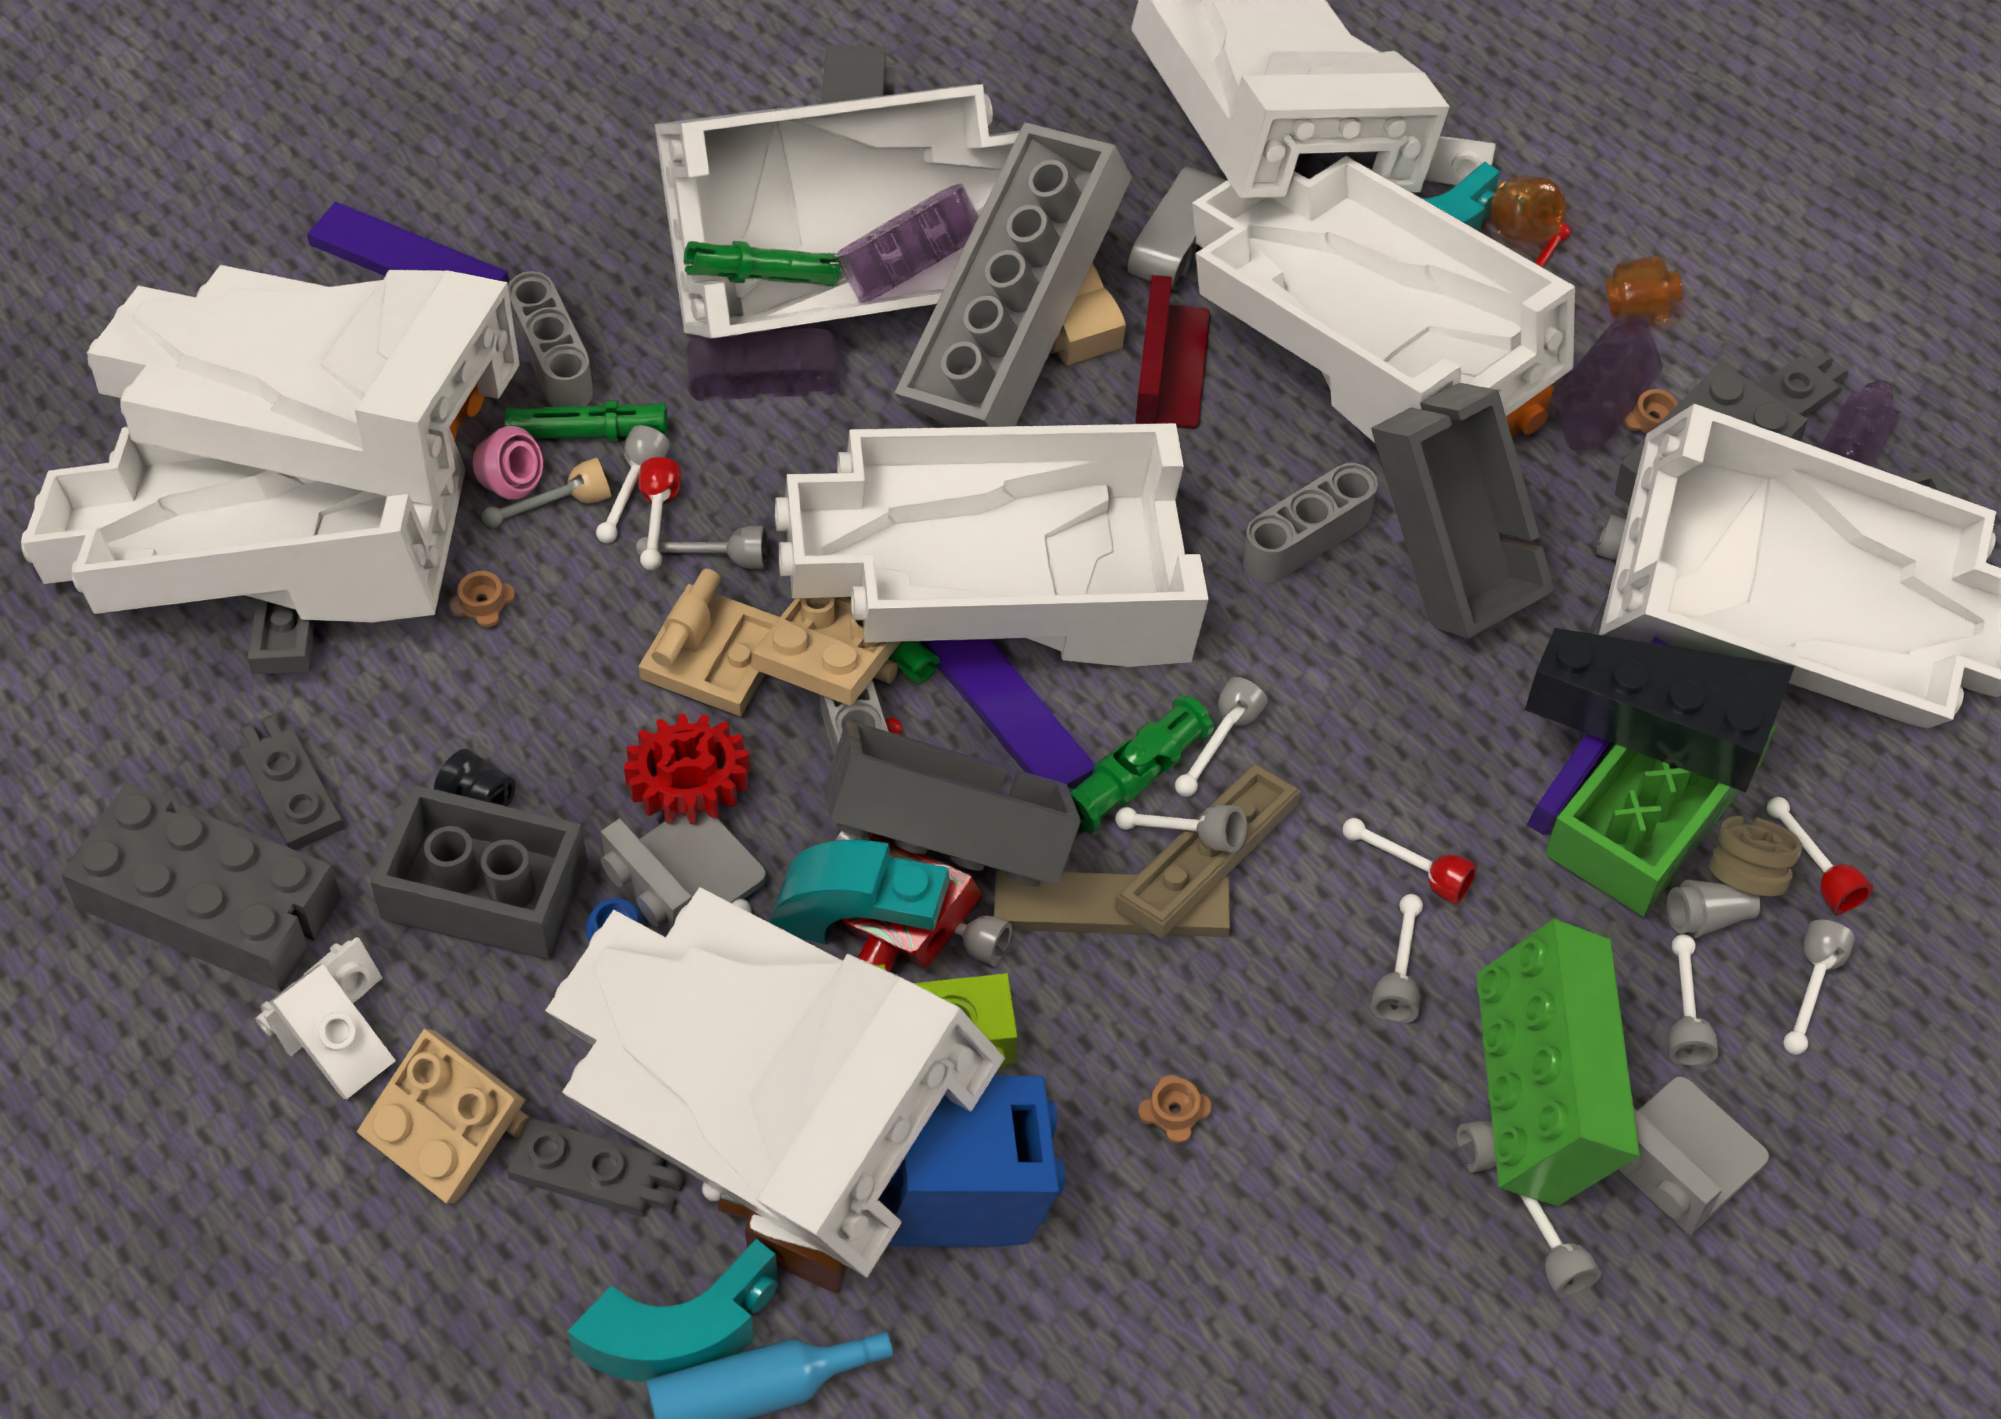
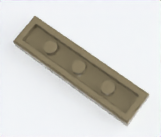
[1115,763,1301,939]
[994,870,1230,937]

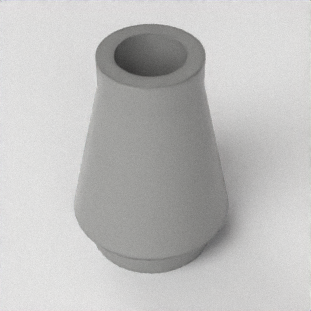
[1667,880,1760,938]

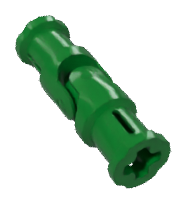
[1069,695,1214,834]

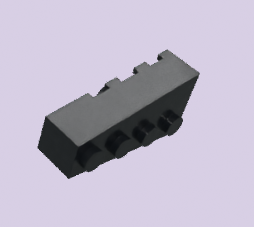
[1525,628,1795,793]

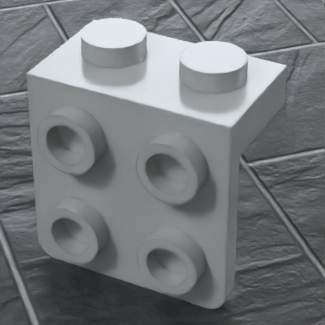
[601,811,766,935]
[1618,1077,1769,1235]

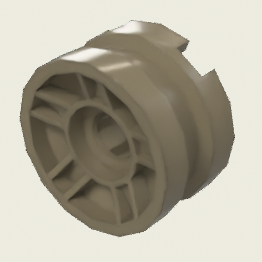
[1709,816,1802,897]

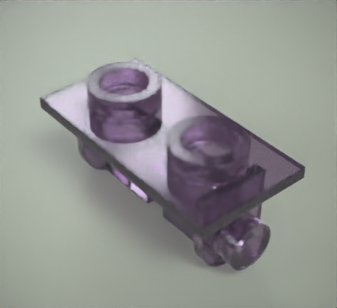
[1820,379,1901,466]

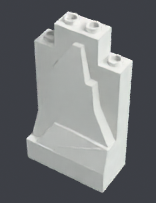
[1131,0,1450,198]
[655,84,1020,338]
[1192,156,1575,443]
[87,265,520,506]
[1599,404,2001,729]
[775,423,1208,667]
[21,427,466,623]
[545,887,1005,1278]

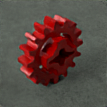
[624,713,750,824]

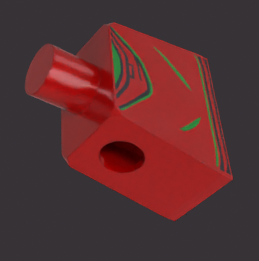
[843,833,982,972]

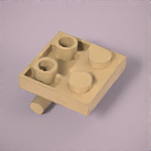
[638,569,780,717]
[751,597,902,706]
[357,1029,529,1204]

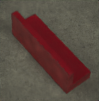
[1135,275,1210,429]

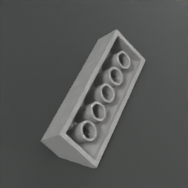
[894,122,1132,428]

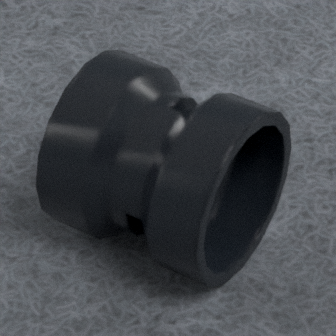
[434,748,516,806]

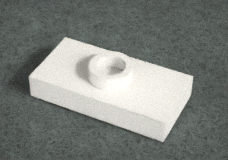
[269,964,396,1099]

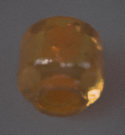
[1491,175,1567,243]
[1605,256,1683,327]

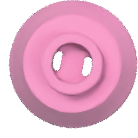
[473,426,543,500]

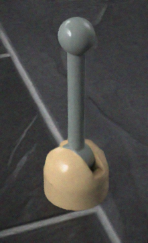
[481,457,612,528]

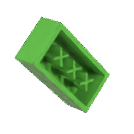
[1545,725,1776,917]
[1476,919,1640,1206]

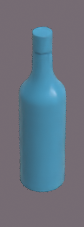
[645,1331,893,1419]

